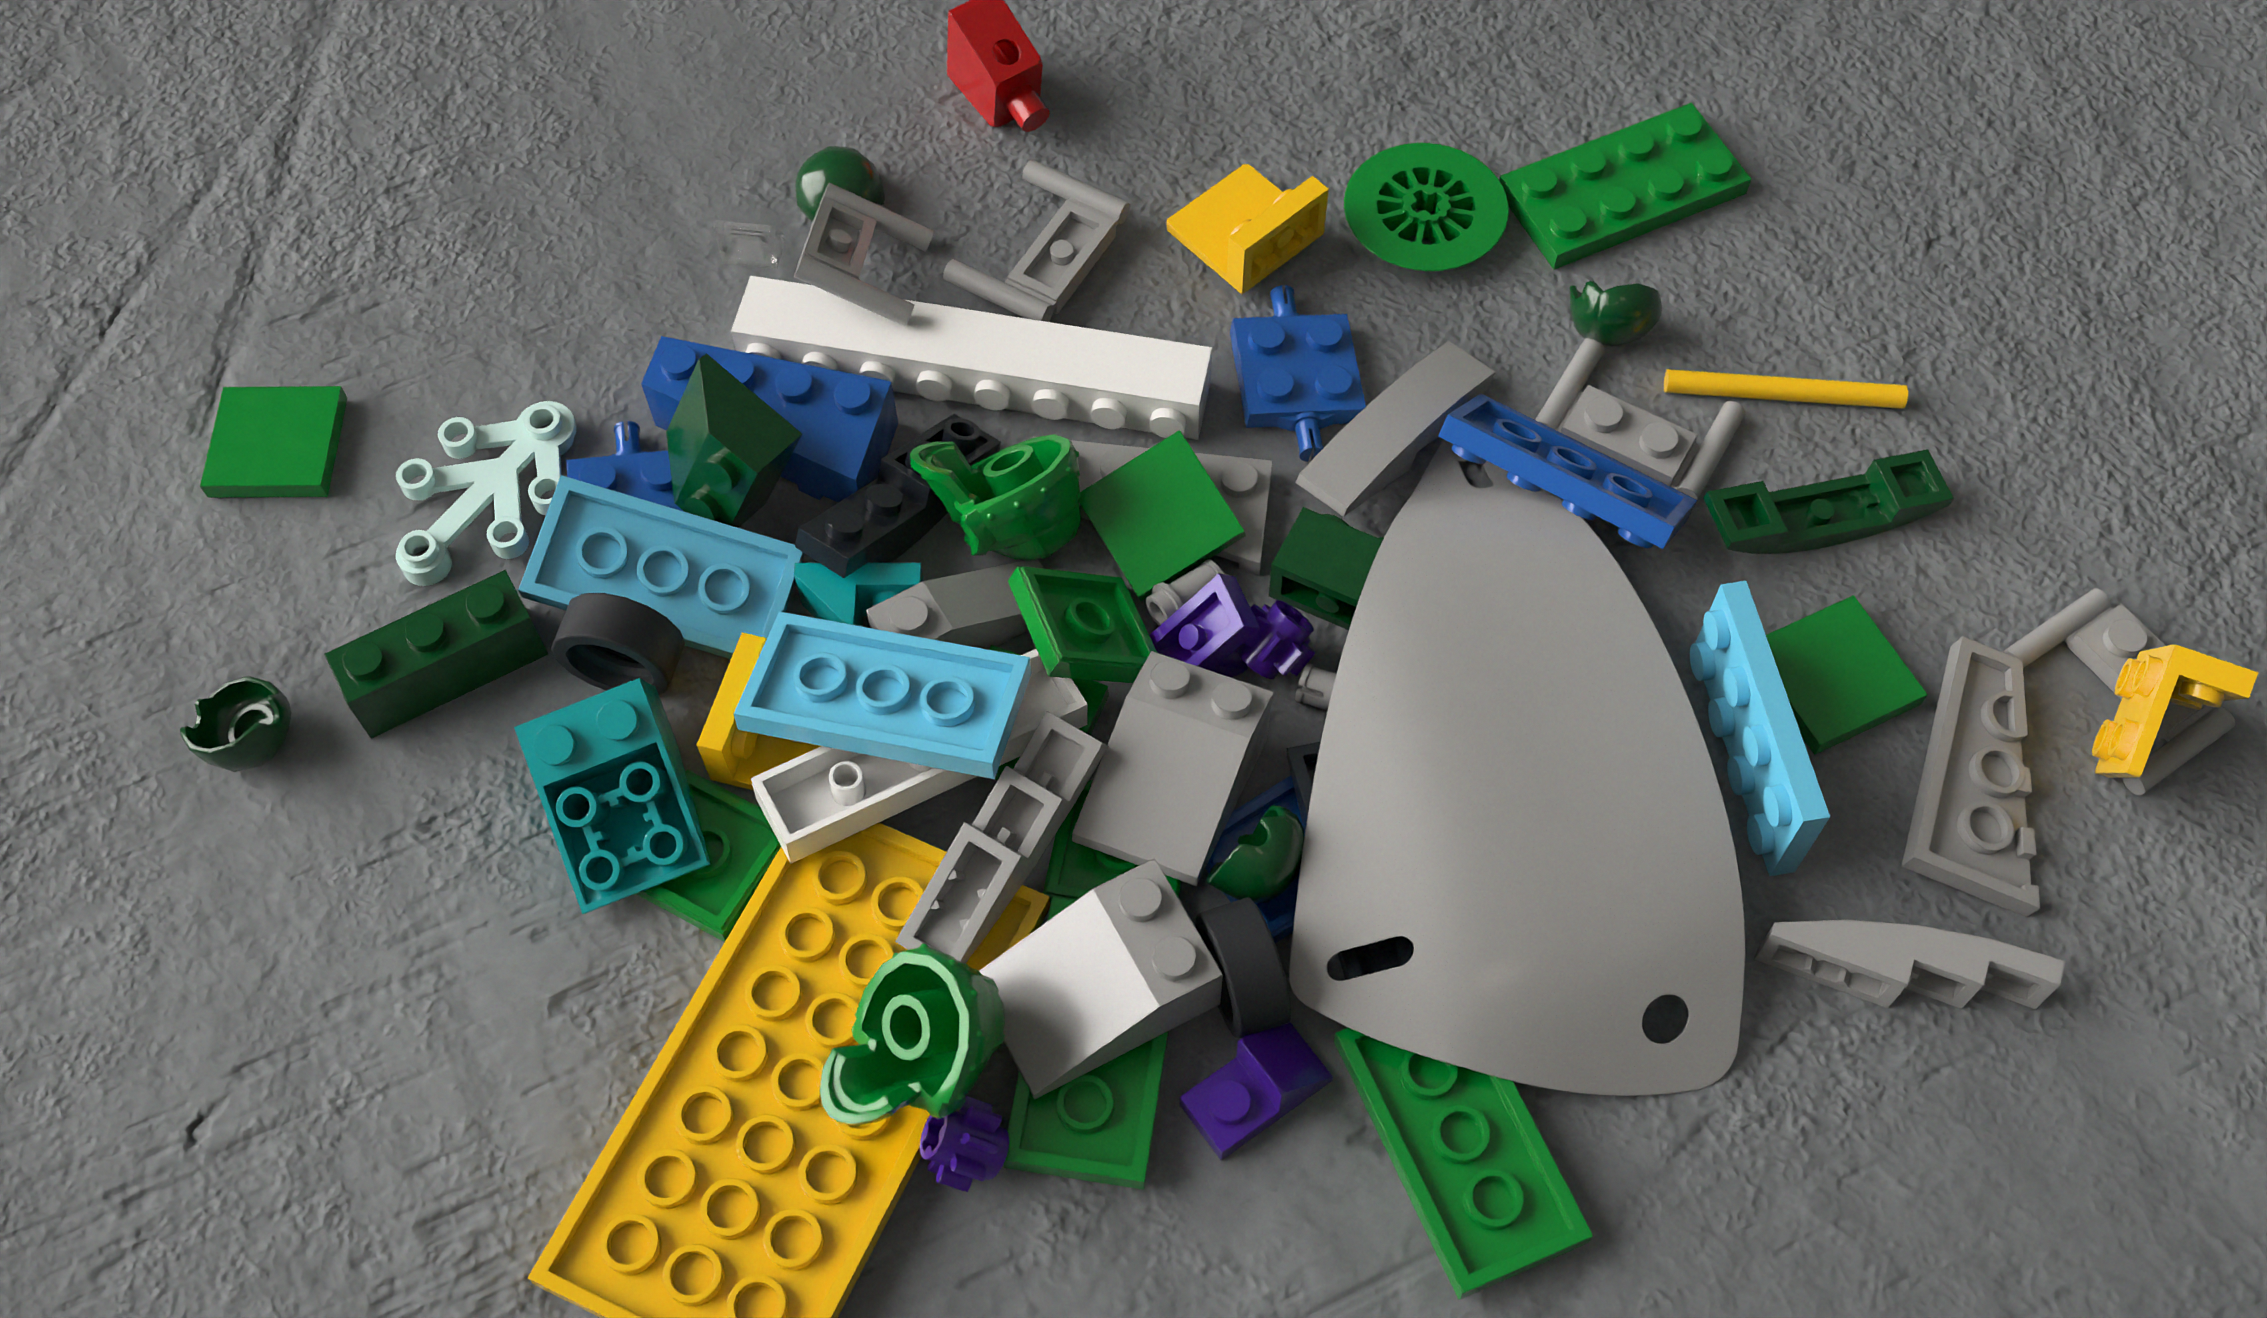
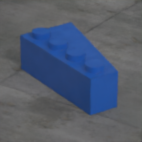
[641,336,898,502]

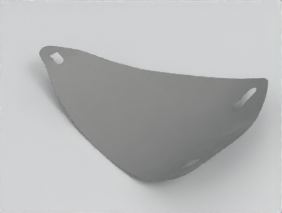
[1289,440,1745,1096]

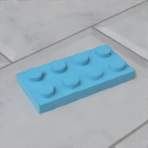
[518,475,804,659]
[1690,581,1830,876]
[734,611,1032,779]

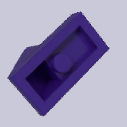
[1149,573,1260,678]
[1180,1023,1333,1161]

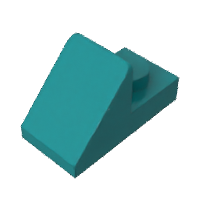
[794,563,924,627]

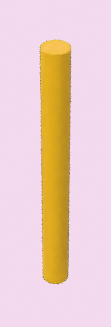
[1664,369,1908,409]

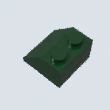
[666,353,802,528]

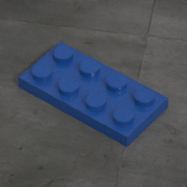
[1438,394,1697,549]

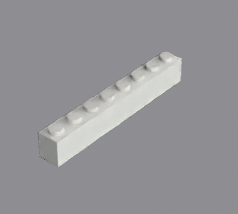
[731,276,1212,440]

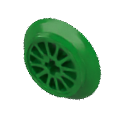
[1344,143,1509,271]

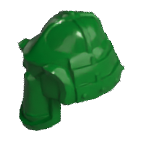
[910,434,1081,561]
[820,943,1005,1125]

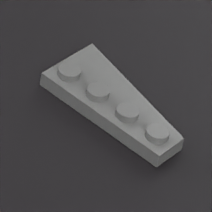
[1033,436,1272,576]
[1902,636,2040,917]

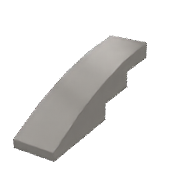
[1296,341,1495,517]
[895,711,1109,963]
[1754,920,2065,1009]

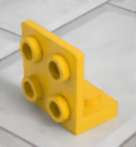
[1167,164,1329,295]
[697,632,821,790]
[2092,644,2259,778]

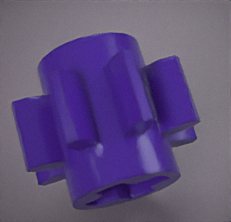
[1237,600,1316,679]
[920,1096,1009,1192]

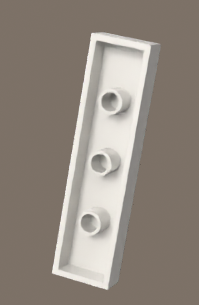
[751,649,1088,864]

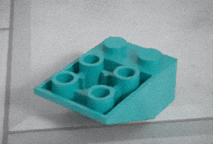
[514,678,711,914]

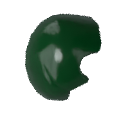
[795,146,885,223]
[1569,281,1662,347]
[180,676,292,772]
[1206,805,1305,904]

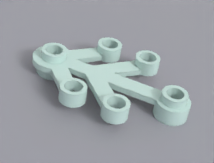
[396,401,577,586]

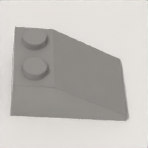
[1072,651,1273,886]
[979,858,1223,1100]

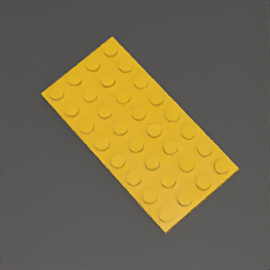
[528,823,1050,1318]

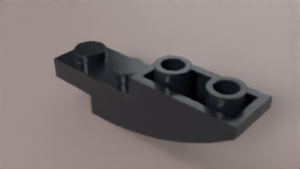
[795,414,1001,578]

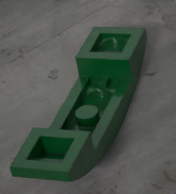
[1703,449,1954,554]

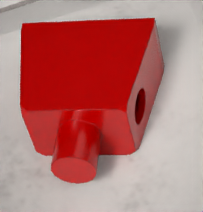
[947,0,1050,132]

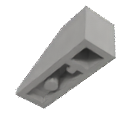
[866,559,1044,650]

